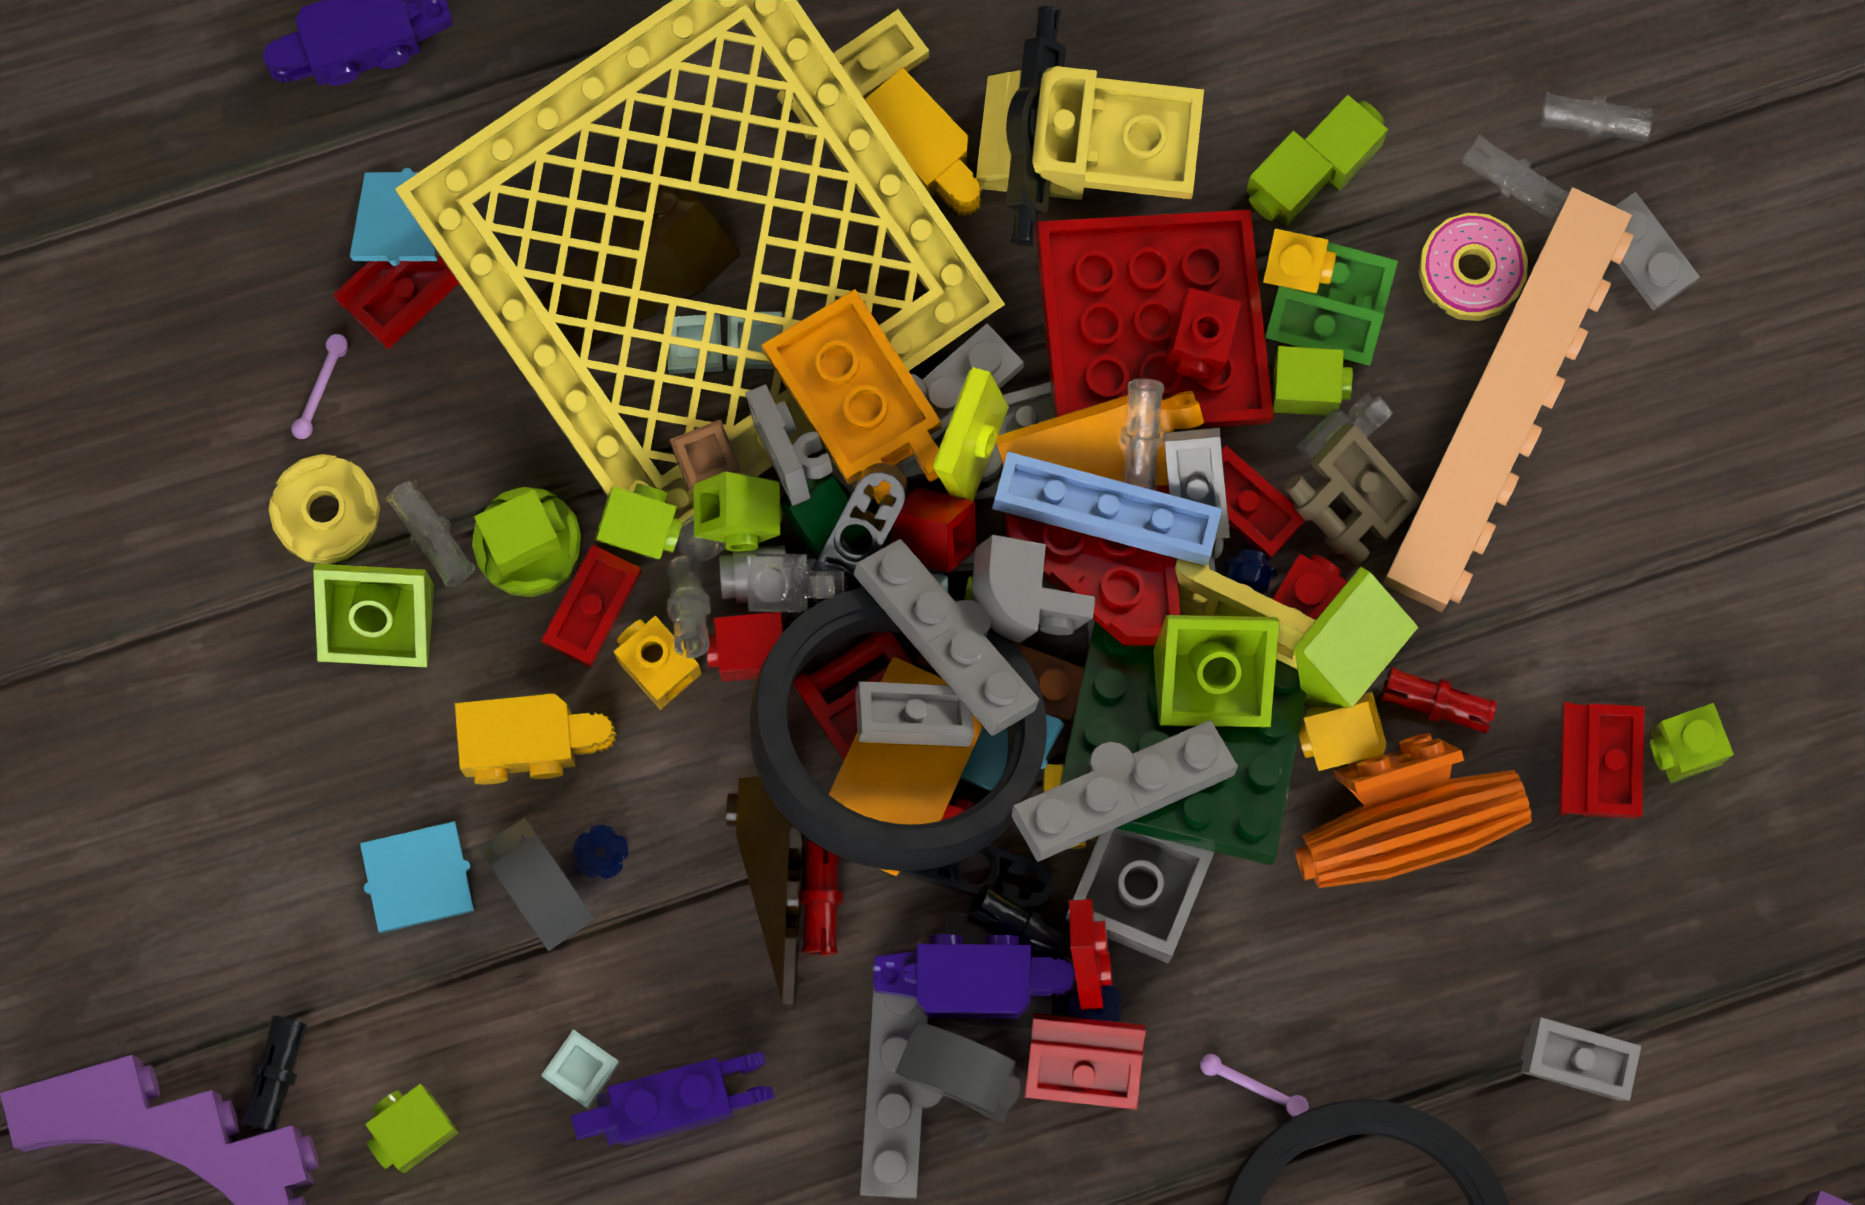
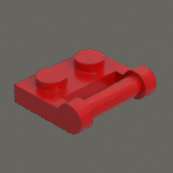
[792,632,913,762]

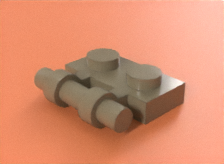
[1284,423,1422,565]

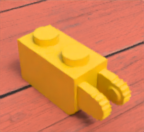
[865,67,982,217]
[455,694,617,785]

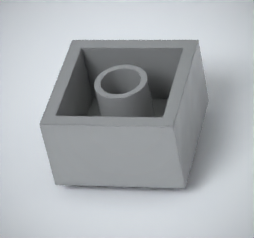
[1066,828,1214,964]

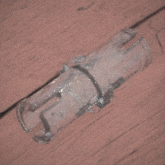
[1540,92,1653,144]
[1461,134,1570,222]
[1120,379,1165,491]
[386,480,475,588]
[666,556,711,658]

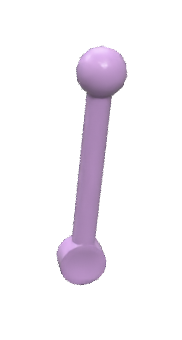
[291,334,349,439]
[1200,1054,1309,1117]

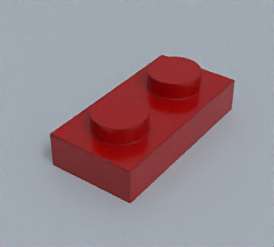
[1222,445,1306,561]
[541,544,642,669]
[1069,899,1113,1010]

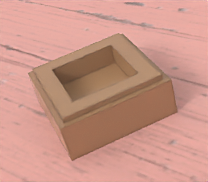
[669,419,741,491]

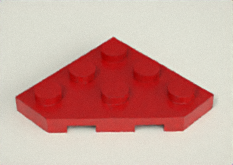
[1004,485,1180,646]

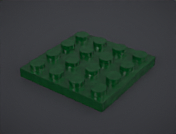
[1059,620,1306,865]

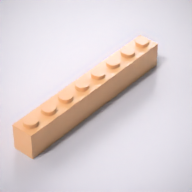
[1382,187,1634,613]

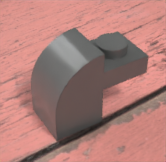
[479,817,595,951]
[895,1020,1025,1123]

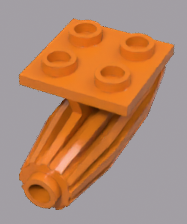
[1295,733,1532,888]

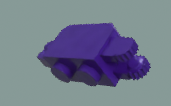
[262,0,453,86]
[873,934,1075,1019]
[571,1052,775,1146]

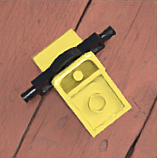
[976,6,1204,246]

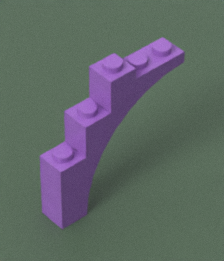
[0,1055,319,1205]

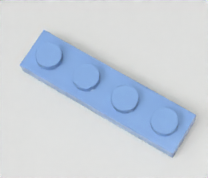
[992,451,1222,566]

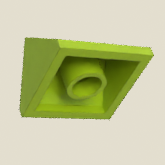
[313,564,435,667]
[1294,567,1418,708]
[1153,615,1279,727]

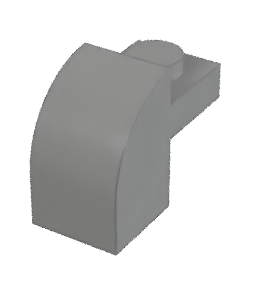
[972,535,1095,643]

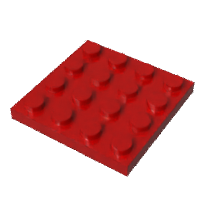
[1035,209,1274,430]

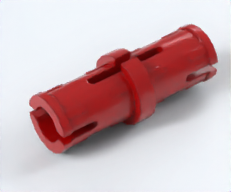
[1380,667,1497,735]
[800,841,843,956]

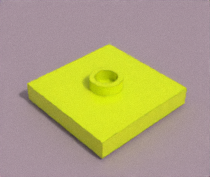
[933,367,1009,500]

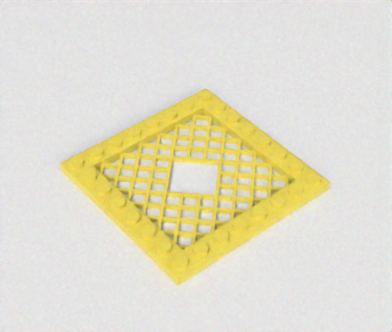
[395,0,1005,529]

